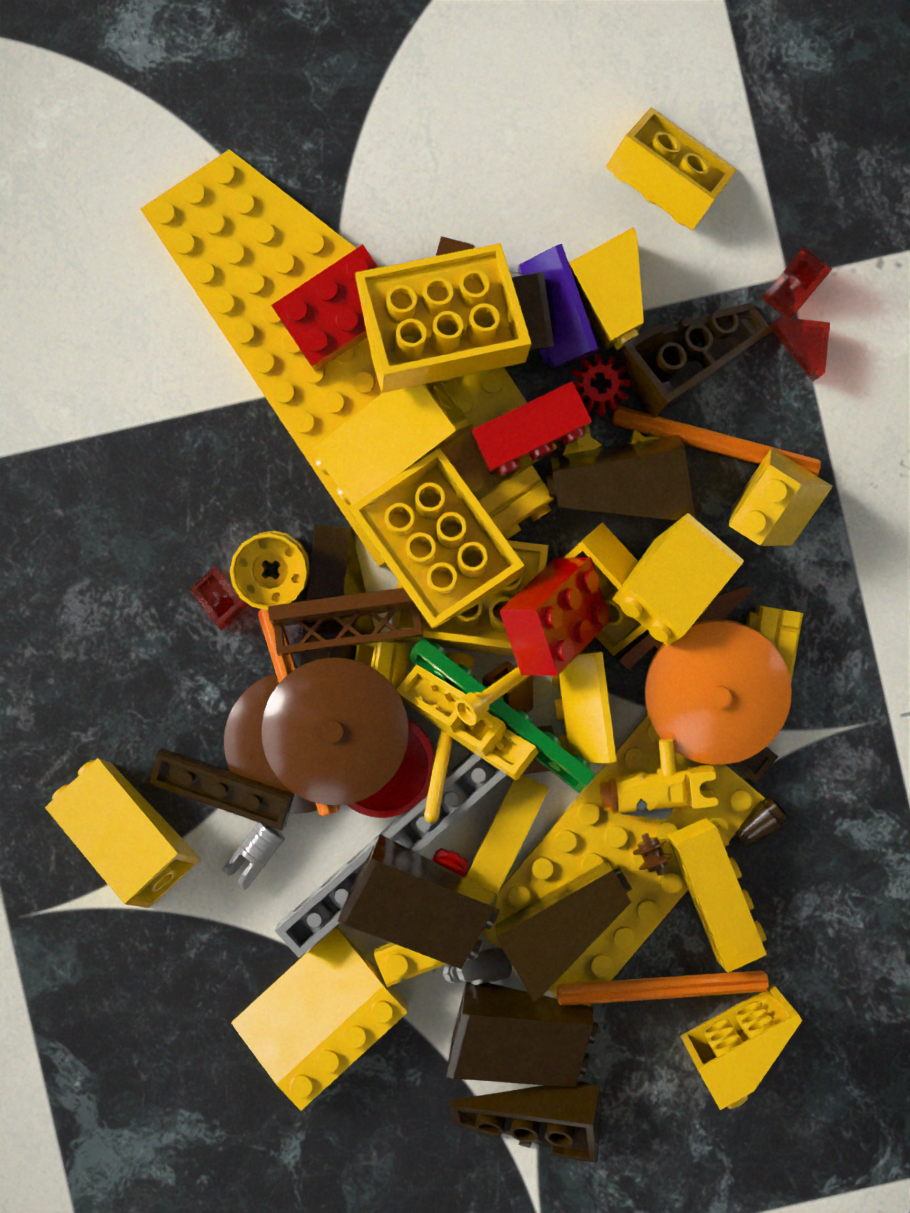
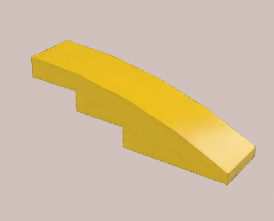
[396,664,539,781]
[465,775,549,894]

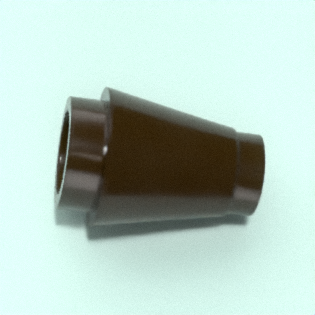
[735,797,789,848]

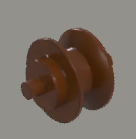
[633,833,673,876]

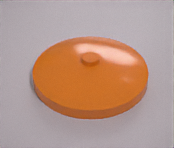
[644,619,792,765]

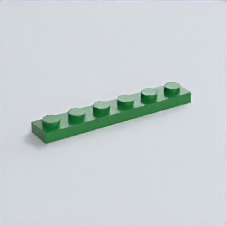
[408,637,596,793]

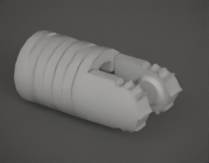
[222,822,285,891]
[442,947,512,985]

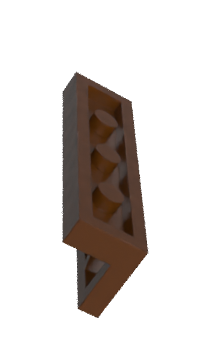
[268,588,423,656]

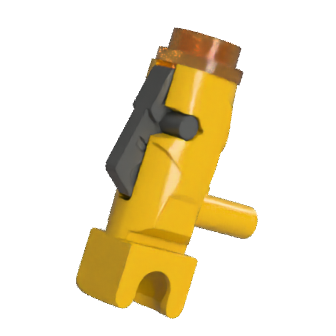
[600,739,718,819]

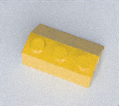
[605,107,737,231]
[563,522,647,656]
[551,650,617,764]

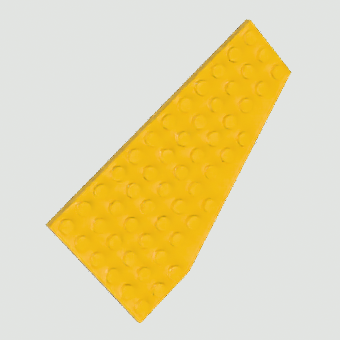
[140,149,557,567]

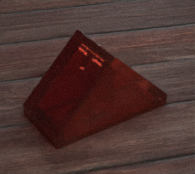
[762,247,832,321]
[769,317,830,382]
[189,566,252,631]

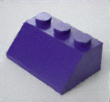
[518,244,598,372]

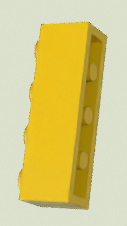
[667,818,767,973]

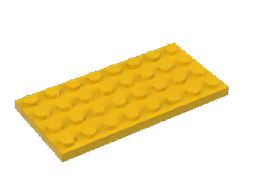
[481,713,765,1006]

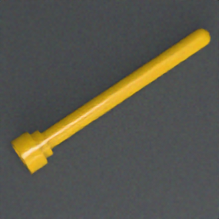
[424,652,475,823]
[455,667,530,726]

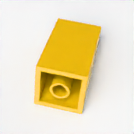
[311,381,473,505]
[45,758,202,908]

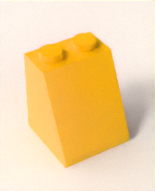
[569,227,644,351]
[729,447,832,546]
[612,513,744,646]

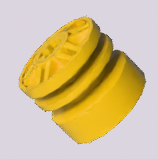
[230,531,310,610]

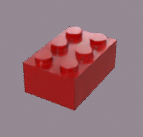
[271,244,378,372]
[471,381,592,477]
[499,557,611,676]

